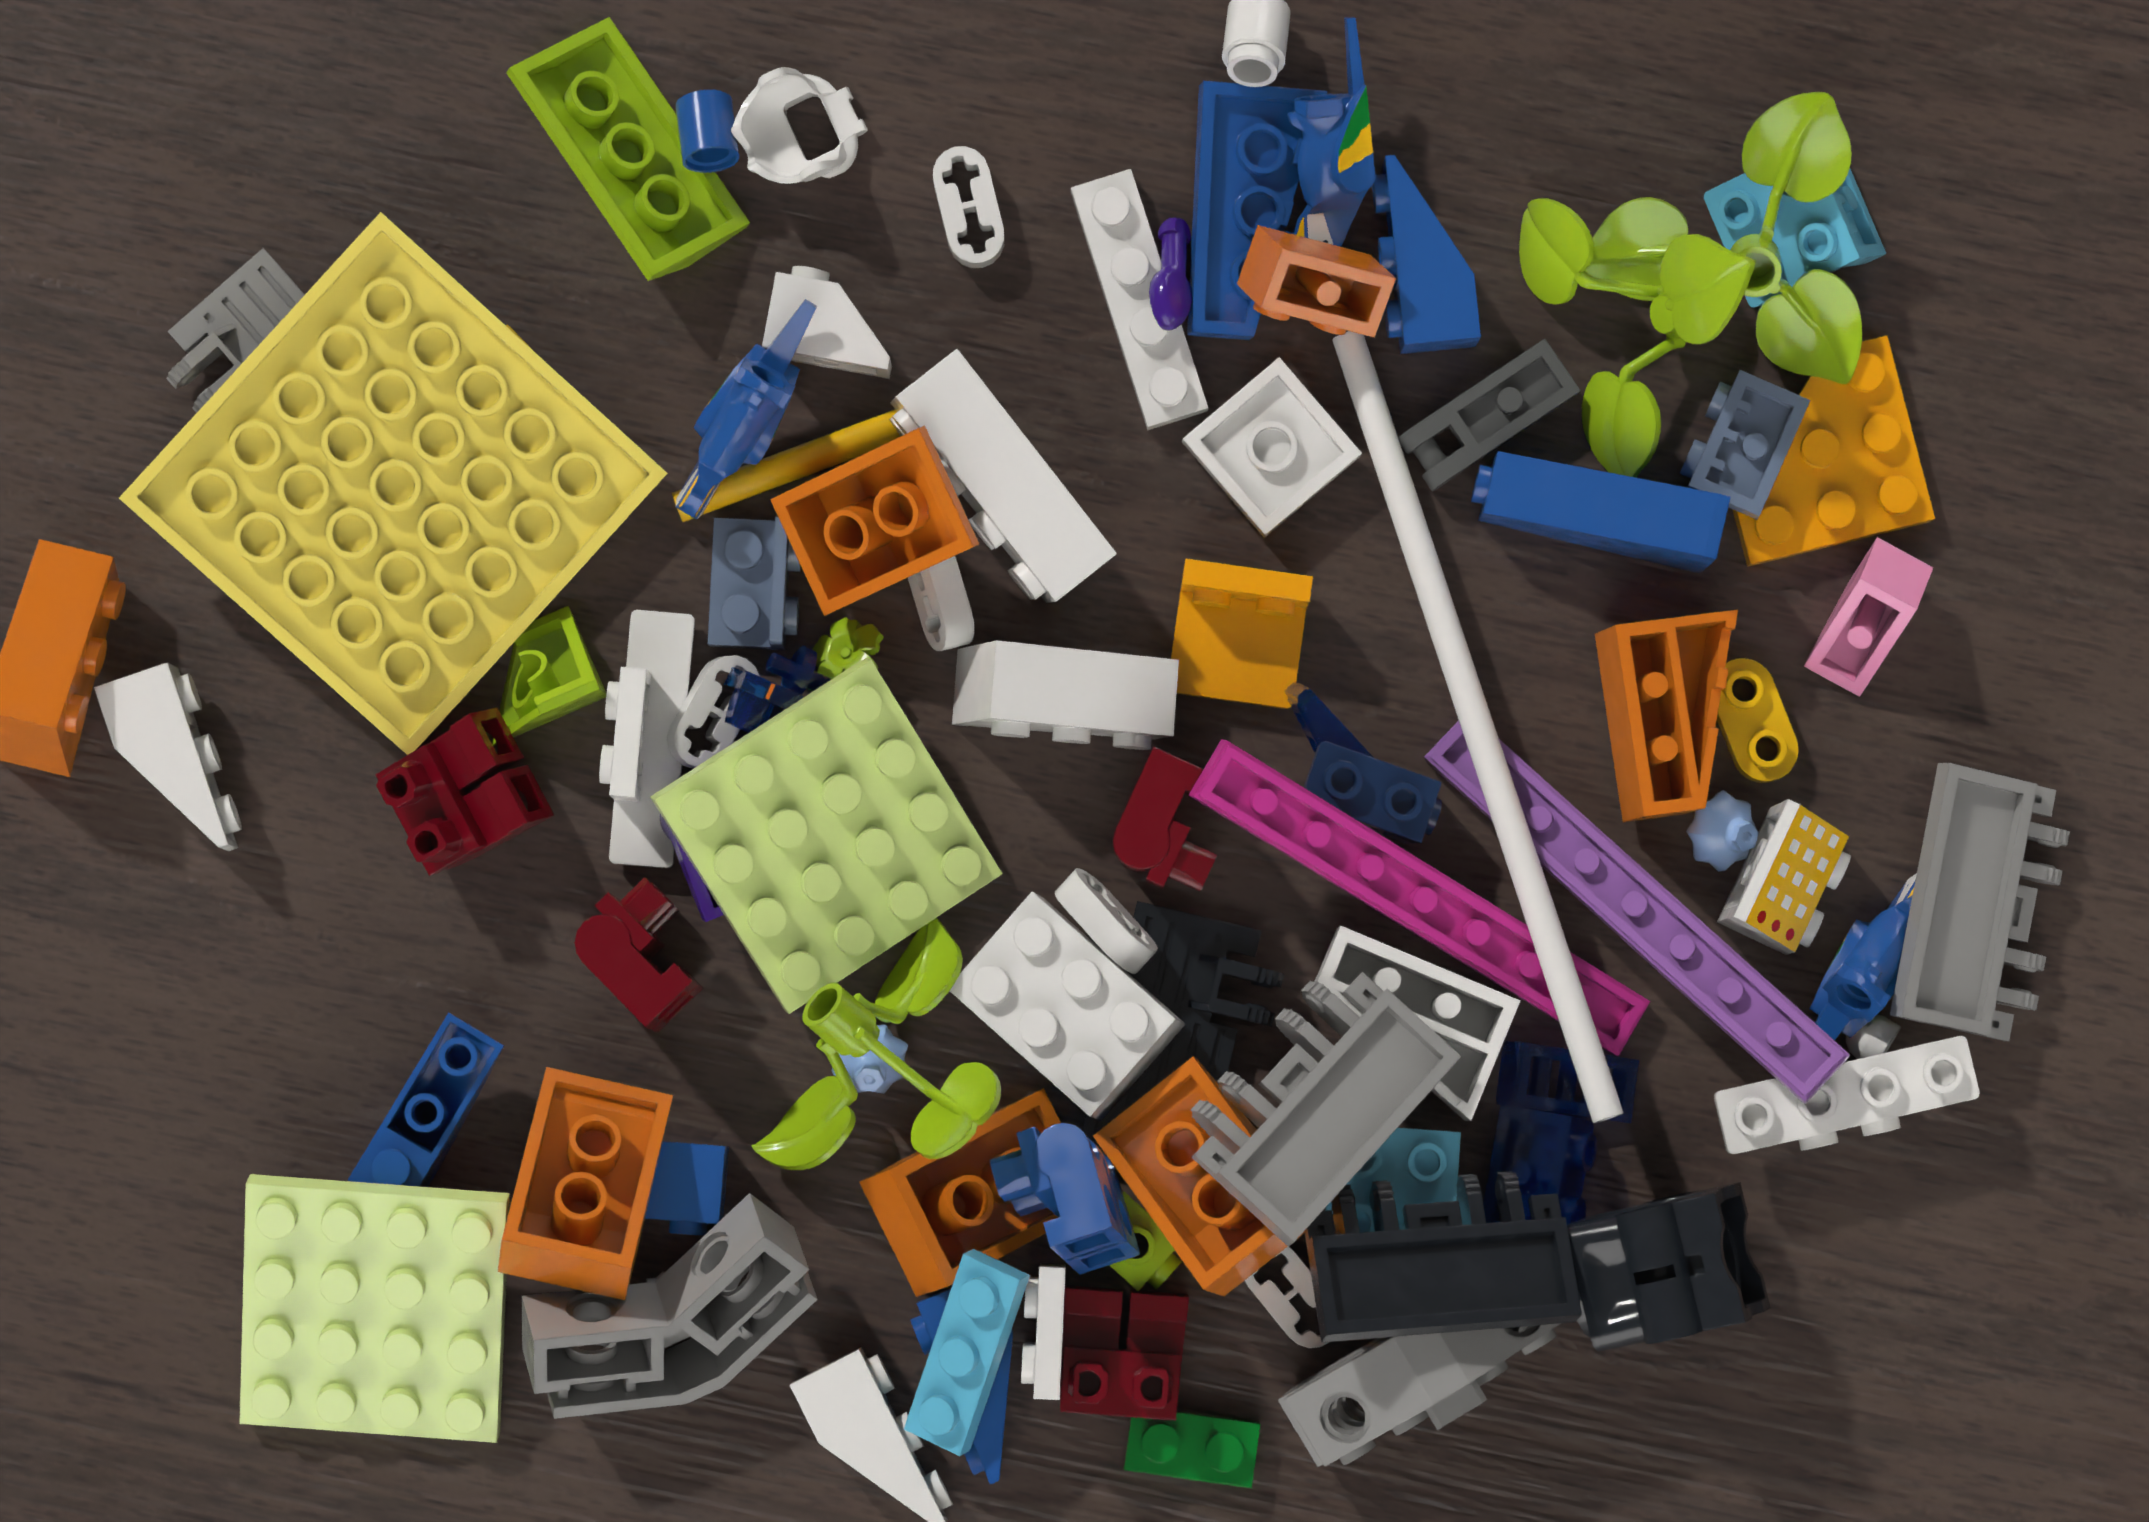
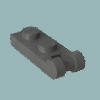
[1398,339,1581,492]

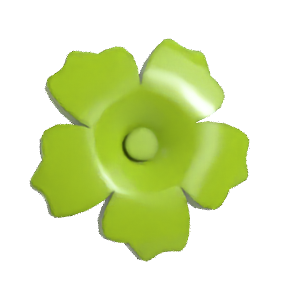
[810,617,884,684]

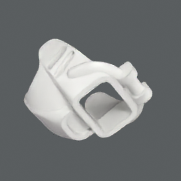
[731,67,868,184]

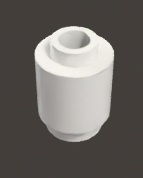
[1222,0,1291,87]

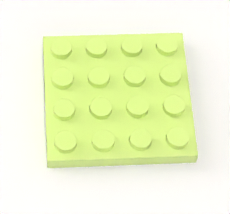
[650,658,1003,1014]
[240,1174,510,1443]

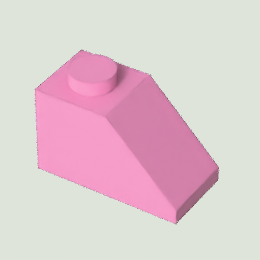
[1804,537,1933,697]

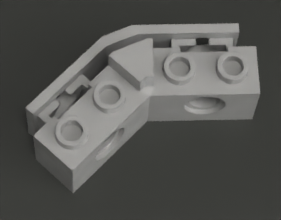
[522,1193,818,1419]
[1278,1324,1559,1467]

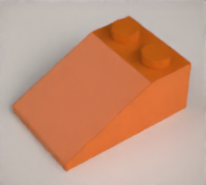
[770,425,979,616]
[1093,1056,1305,1296]
[498,1067,673,1300]
[859,1088,1061,1297]

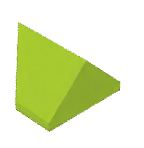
[492,606,606,746]

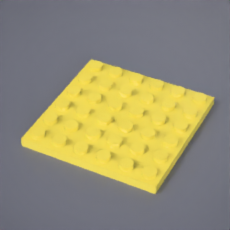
[119,212,668,755]

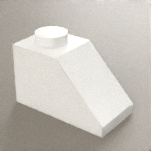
[762,266,892,379]

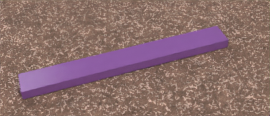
[1424,720,1850,1104]

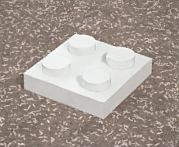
[1182,357,1362,538]
[1021,1264,1066,1400]

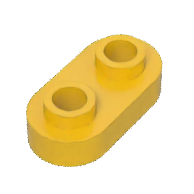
[1717,658,1798,783]

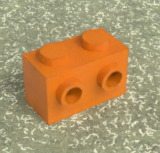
[1237,225,1396,338]

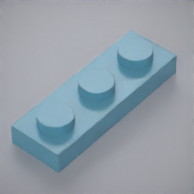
[904,1249,1030,1456]

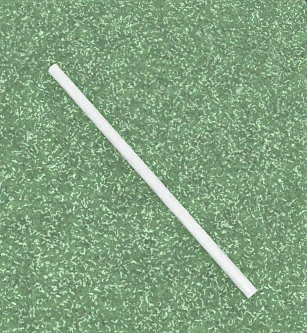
[1332,331,1624,1123]

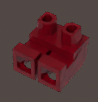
[375,707,554,876]
[1113,747,1217,892]
[574,877,703,1032]
[1060,1285,1189,1421]

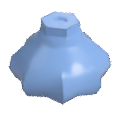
[1686,790,1759,872]
[832,1024,908,1094]

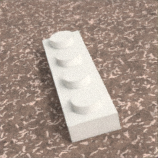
[1071,169,1208,430]

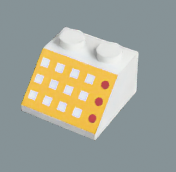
[1717,799,1851,955]

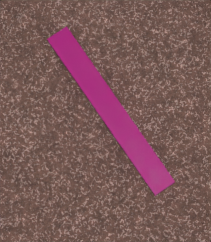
[1189,739,1650,1057]

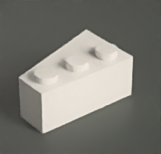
[952,640,1179,750]
[1315,926,1520,1121]

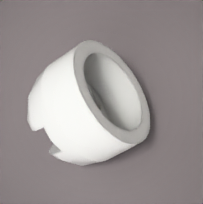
[1846,1014,1901,1059]

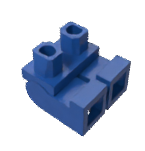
[990,1123,1140,1275]

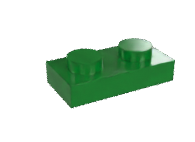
[1124,1411,1260,1488]

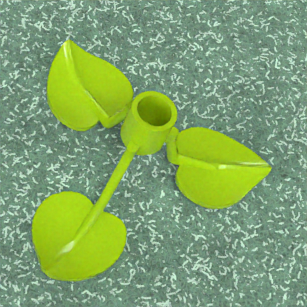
[1584,92,1862,384]
[1519,198,1756,478]
[752,917,1001,1170]

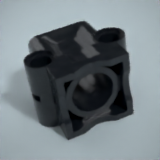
[1567,1182,1771,1352]

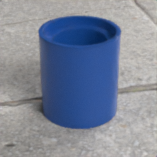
[675,90,739,173]

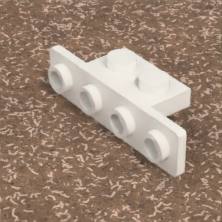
[599,610,695,868]
[1714,1036,1980,1154]

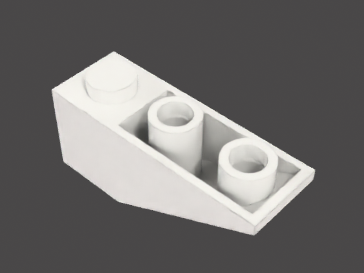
[94,663,242,851]
[790,1347,953,1522]

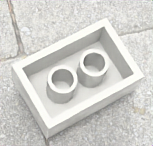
[950,892,1186,1121]

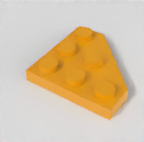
[1732,336,1935,567]

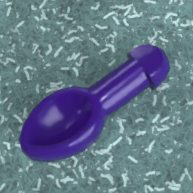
[1149,217,1192,331]

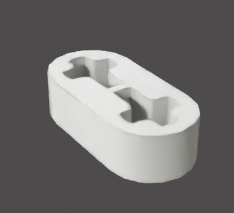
[933,146,1005,268]
[908,556,974,651]
[667,655,761,768]
[1055,868,1158,974]
[1245,1247,1329,1348]

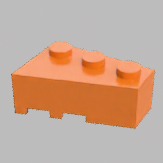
[0,539,126,777]
[1595,610,1738,823]

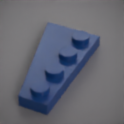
[1187,81,1327,340]

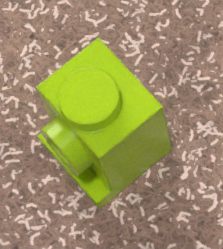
[1110,1191,1182,1291]

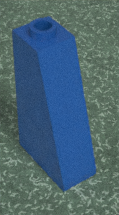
[1471,451,1731,574]

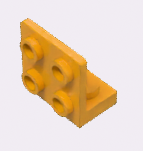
[1171,559,1313,709]

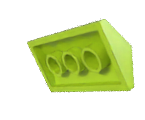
[506,17,750,281]

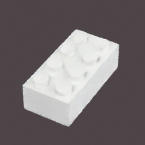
[889,349,1117,603]

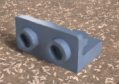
[1679,370,1810,520]
[708,517,801,650]

